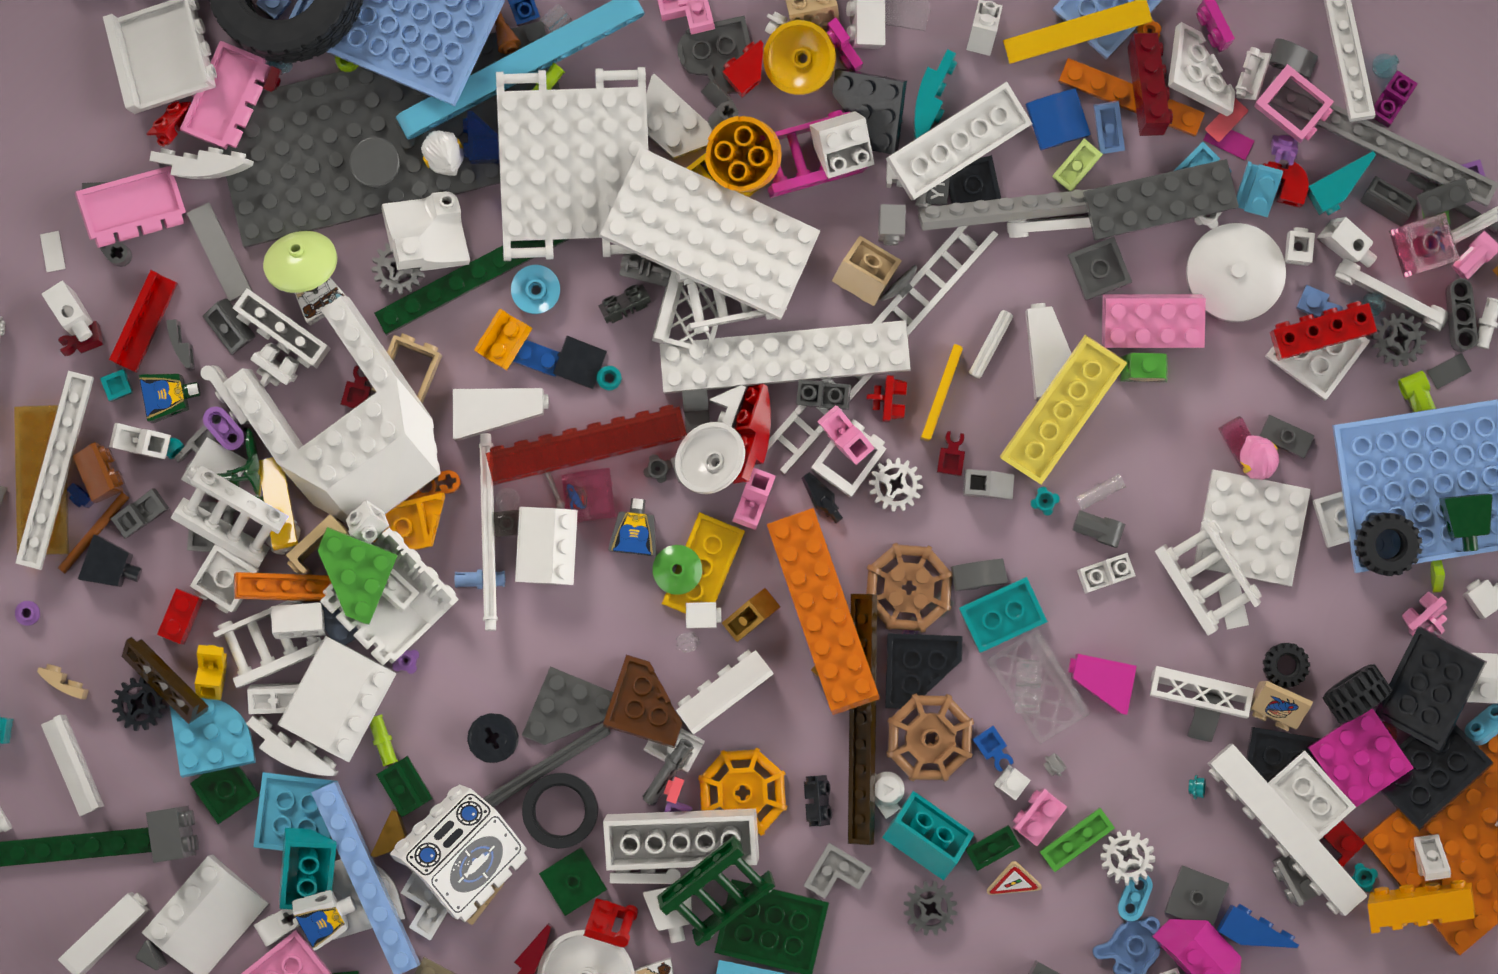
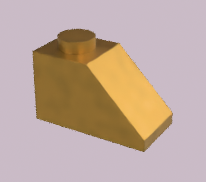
[722,588,781,642]

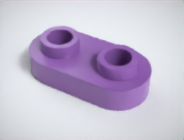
[203,407,246,451]

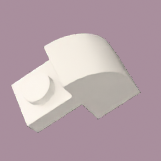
[109,423,171,459]

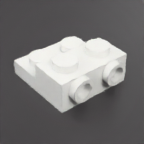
[190,544,259,613]

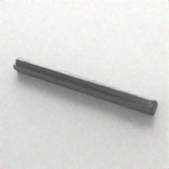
[483,723,611,807]

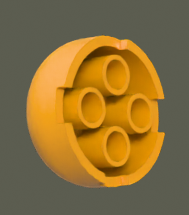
[705,116,782,192]

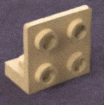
[785,0,840,29]

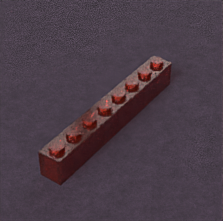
[486,405,687,486]

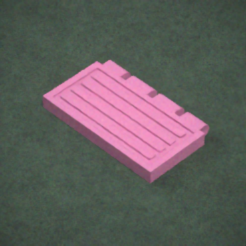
[180,41,271,150]
[75,165,186,248]

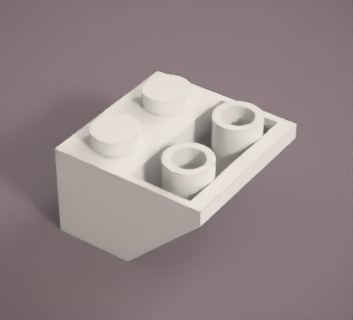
[810,111,875,178]

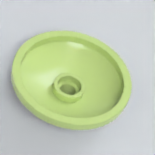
[263,231,337,293]

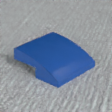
[1025,88,1091,150]

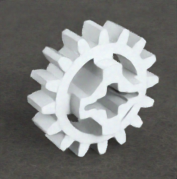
[869,458,923,512]
[1101,830,1155,886]

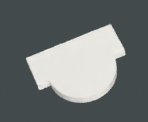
[875,772,904,819]

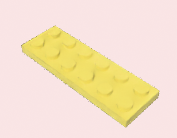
[1000,335,1127,485]

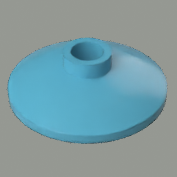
[511,265,560,314]

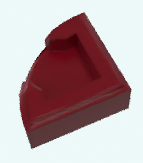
[263,66,282,92]

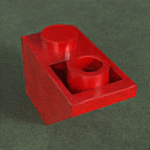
[723,40,764,98]

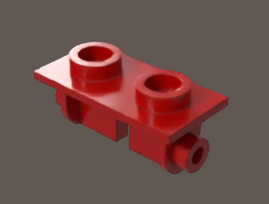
[146,102,191,147]

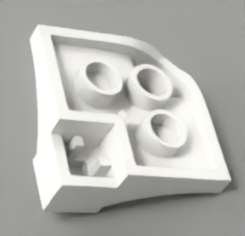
[381,191,470,271]

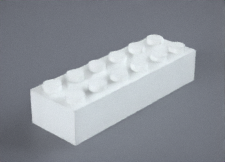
[603,809,759,871]

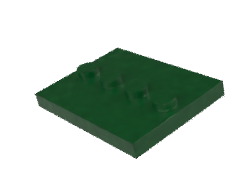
[714,879,829,974]

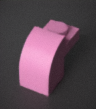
[817,405,875,465]
[732,468,776,530]

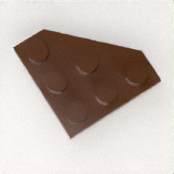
[603,654,682,749]

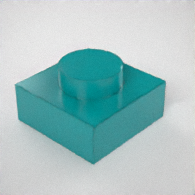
[100,369,133,402]

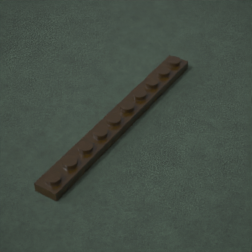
[848,594,877,845]

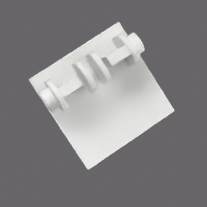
[181,437,247,501]

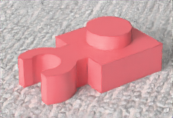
[663,776,685,804]

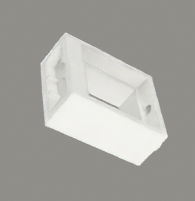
[811,419,887,498]

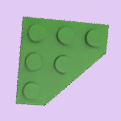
[318,527,398,625]

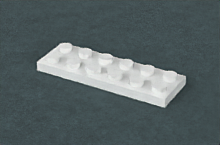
[886,82,1032,201]

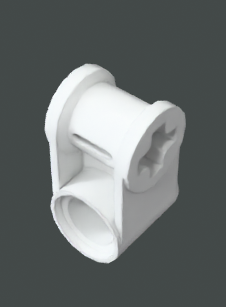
[254,909,300,947]

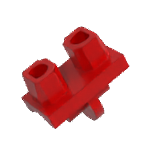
[866,375,907,422]

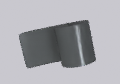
[1269,38,1318,79]
[701,80,739,130]
[100,241,132,267]
[682,388,710,435]
[1187,693,1223,742]

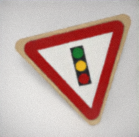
[987,861,1042,895]

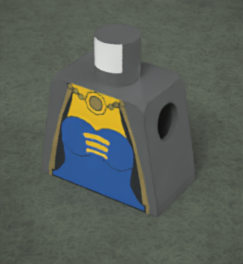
[608,498,656,557]

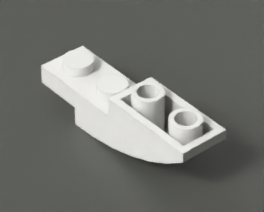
[149,147,254,179]
[246,715,338,776]

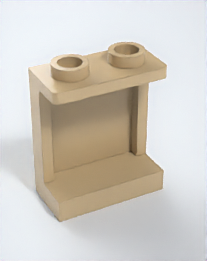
[286,514,349,575]

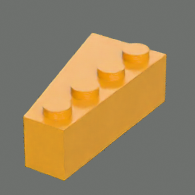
[1367,880,1475,934]

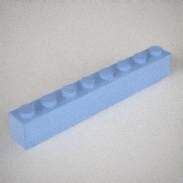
[311,781,420,974]

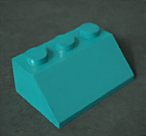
[882,791,975,881]
[279,828,337,910]

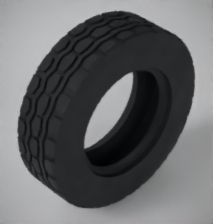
[209,0,363,63]

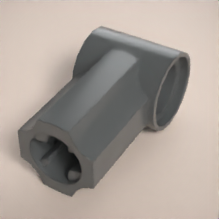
[1072,510,1126,548]

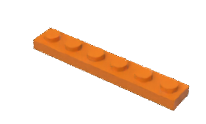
[1058,58,1205,137]

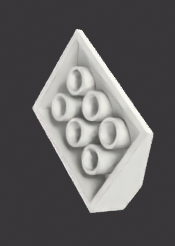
[278,636,397,762]
[142,855,269,974]

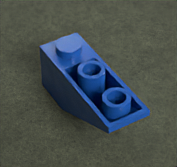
[1216,904,1299,948]

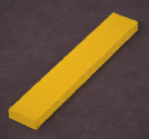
[1003,0,1153,64]

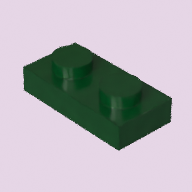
[965,825,1021,871]

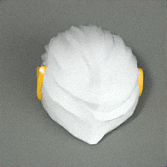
[421,130,464,176]

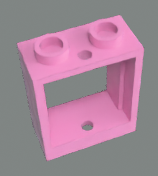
[1254,64,1334,143]

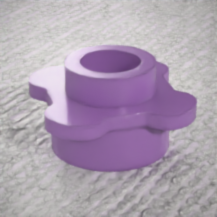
[392,649,419,674]

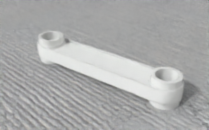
[1007,215,1091,238]
[1334,259,1449,331]

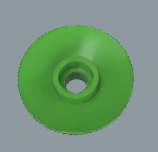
[653,545,702,595]

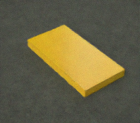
[661,512,745,614]

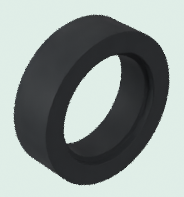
[522,773,598,849]

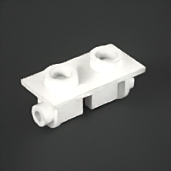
[1235,47,1272,101]

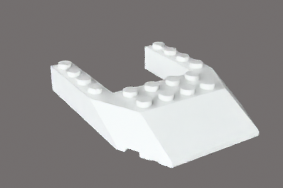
[223,296,441,524]

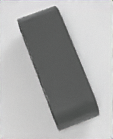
[1445,278,1477,352]

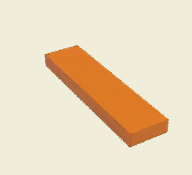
[234,572,331,601]

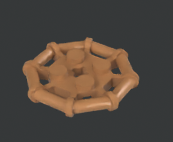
[866,543,953,633]
[886,693,974,782]

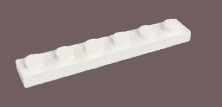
[1324,0,1375,122]

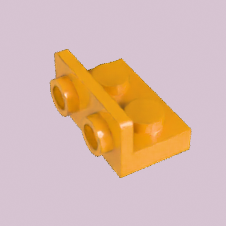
[474,309,533,370]

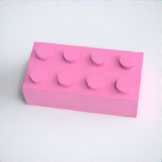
[1102,294,1206,348]

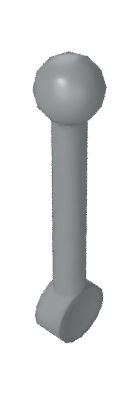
[540,461,565,509]

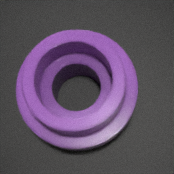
[15,601,40,626]

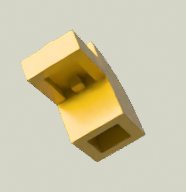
[194,645,227,700]

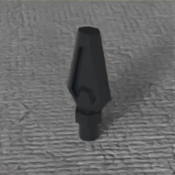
[801,472,843,524]

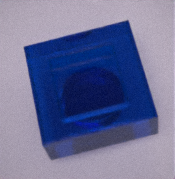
[66,483,94,508]

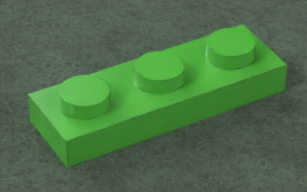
[1039,807,1115,872]

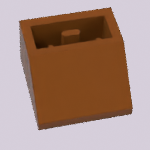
[72,442,125,503]

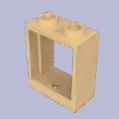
[372,333,442,404]

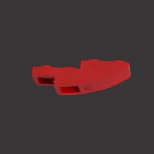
[732,384,771,484]

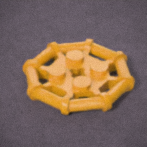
[697,748,788,836]

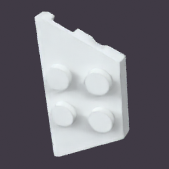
[646,74,713,159]

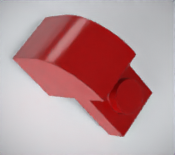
[1262,161,1309,208]

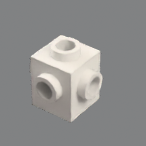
[346,500,389,544]

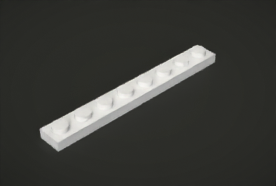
[16,371,94,570]

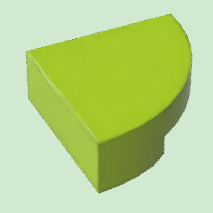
[1430,560,1445,593]

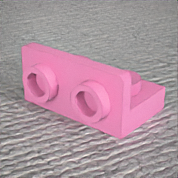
[1013,788,1067,846]

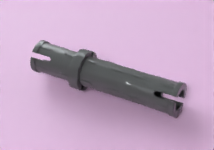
[642,739,694,805]

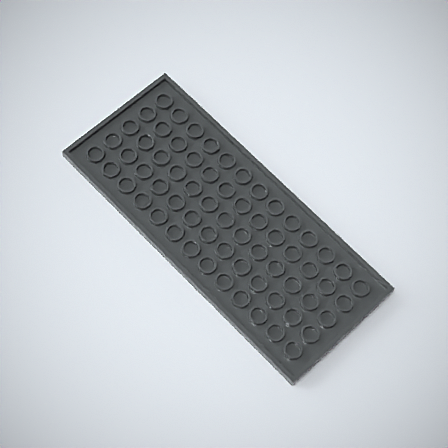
[219,20,560,248]

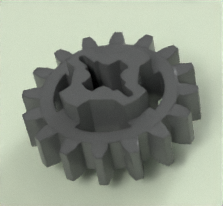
[1371,313,1427,367]
[903,881,958,936]

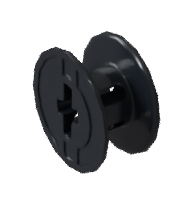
[467,713,519,763]

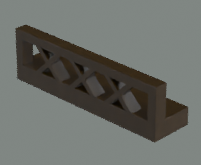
[121,637,209,724]

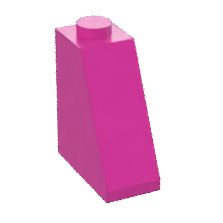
[1068,654,1137,715]

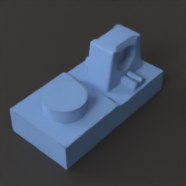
[1093,101,1125,154]

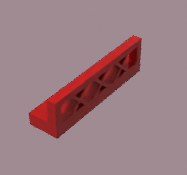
[109,270,178,373]

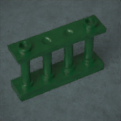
[657,836,776,946]

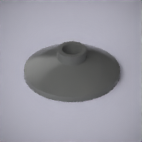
[880,265,917,301]

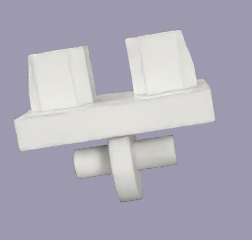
[250,343,299,387]

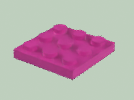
[1307,708,1413,807]

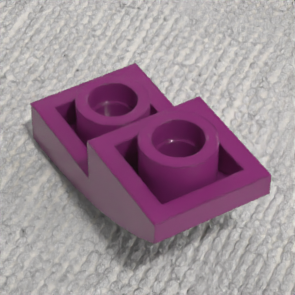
[1373,70,1418,128]

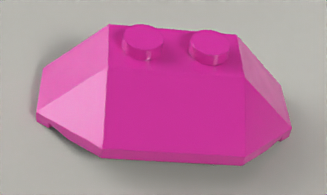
[1152,919,1241,974]

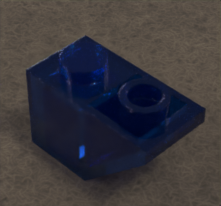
[463,111,500,164]

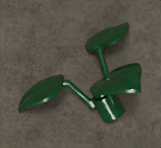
[217,427,264,527]

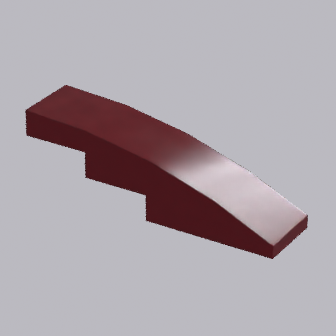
[514,923,552,974]

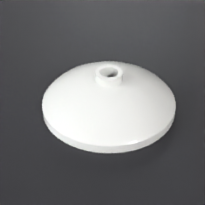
[675,422,745,494]

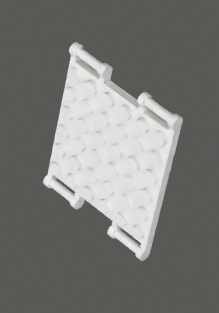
[496,67,648,261]

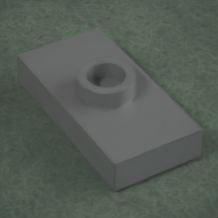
[1259,415,1315,459]

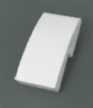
[1077,553,1136,593]

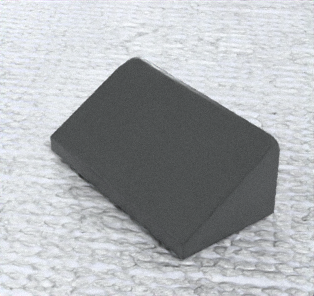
[1360,176,1418,226]
[203,298,256,355]
[136,940,168,970]

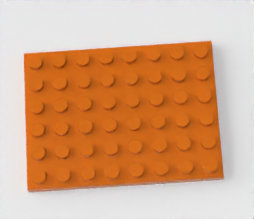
[1361,734,1498,955]

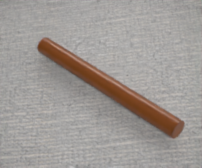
[58,492,130,574]

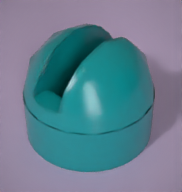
[166,438,185,459]

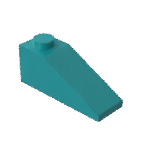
[1307,151,1376,216]

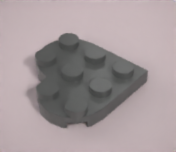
[677,15,750,94]

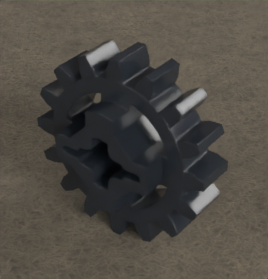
[111,677,167,731]

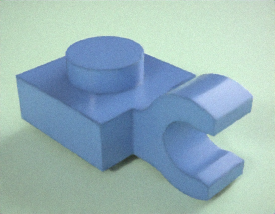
[1296,285,1343,318]

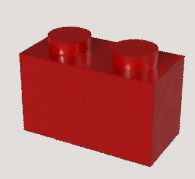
[157,588,204,645]

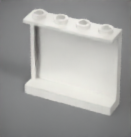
[103,0,217,114]

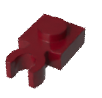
[58,321,104,356]
[340,365,372,409]
[936,431,965,476]

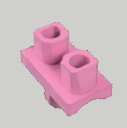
[1402,592,1447,636]

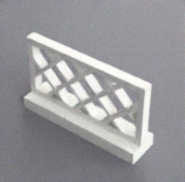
[651,270,726,355]

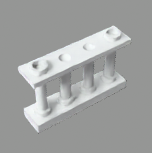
[676,273,787,334]
[171,465,289,569]
[1155,518,1262,636]
[213,600,323,688]

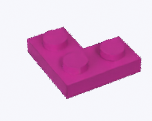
[826,18,863,71]

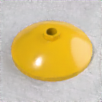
[763,20,836,95]

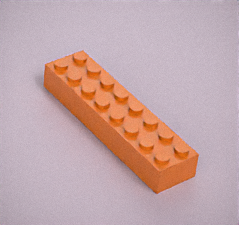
[767,508,880,715]

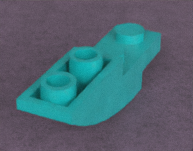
[913,49,958,139]

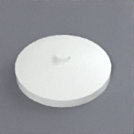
[1186,223,1286,322]
[537,930,635,974]

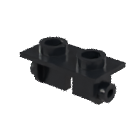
[804,775,832,827]

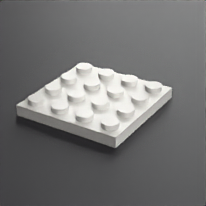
[1193,469,1311,587]

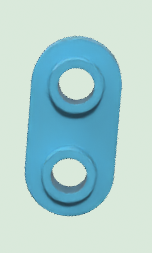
[1465,703,1498,746]
[1117,875,1153,921]

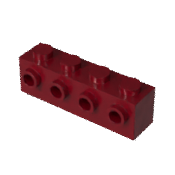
[1127,33,1173,136]

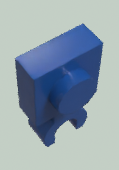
[972,725,1014,772]

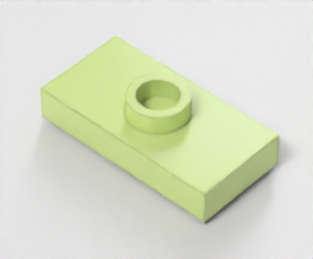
[1052,138,1103,191]

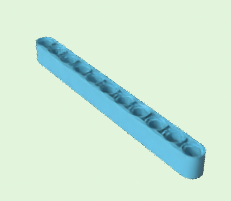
[396,0,645,140]

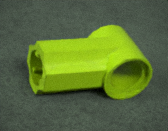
[1398,370,1436,412]

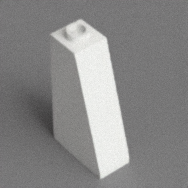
[1025,303,1072,400]
[453,388,549,441]
[58,892,150,974]

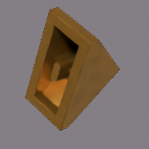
[370,809,408,857]

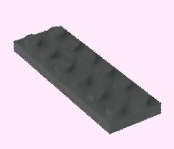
[1083,159,1239,240]

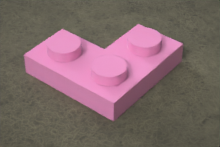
[657,0,715,35]

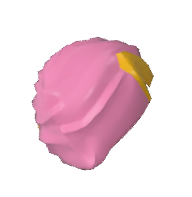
[1240,435,1279,480]

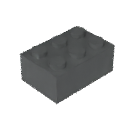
[146,806,199,863]

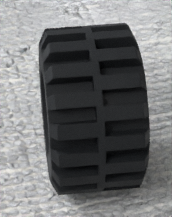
[1354,512,1422,576]
[1322,664,1392,724]

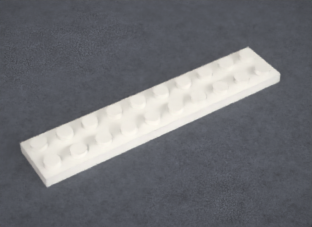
[660,320,911,394]

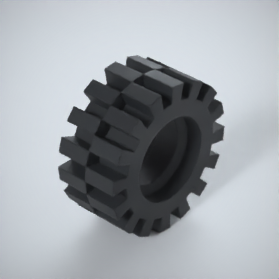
[1263,643,1310,688]

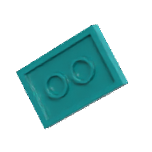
[959,577,1048,653]

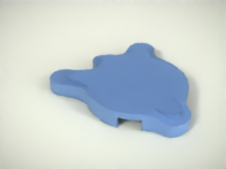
[1092,916,1161,974]

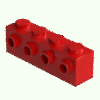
[1269,301,1377,361]

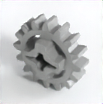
[371,243,425,295]

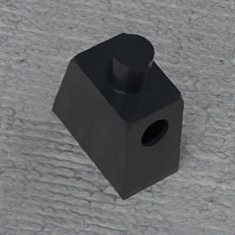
[78,535,142,587]

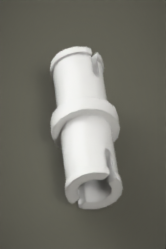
[1475,297,1498,349]

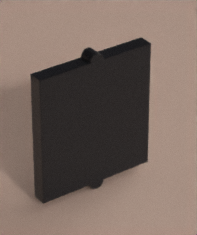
[553,336,607,389]

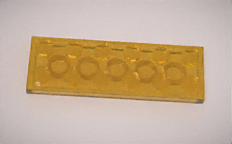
[14,405,69,555]

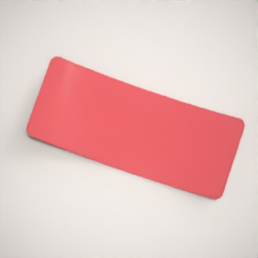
[1205,98,1248,142]

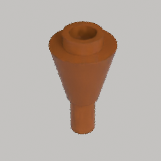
[495,11,521,55]

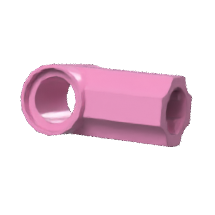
[1451,230,1498,280]

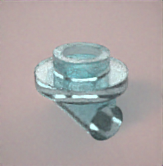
[1372,54,1399,79]

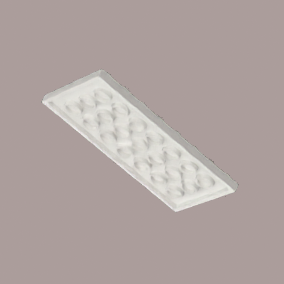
[599,147,820,320]

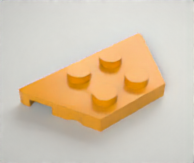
[373,493,445,550]

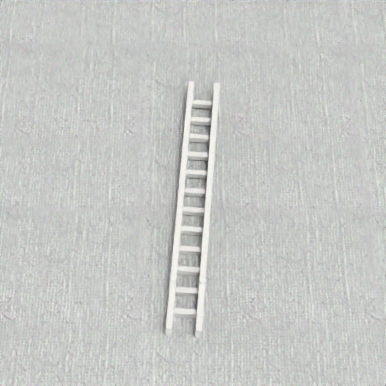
[767,226,998,475]

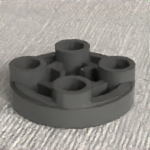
[350,137,401,189]

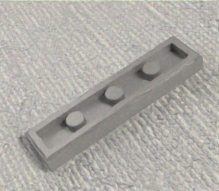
[187,202,252,302]

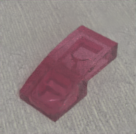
[1218,416,1251,474]

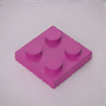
[1196,0,1235,53]

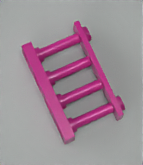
[760,110,868,198]

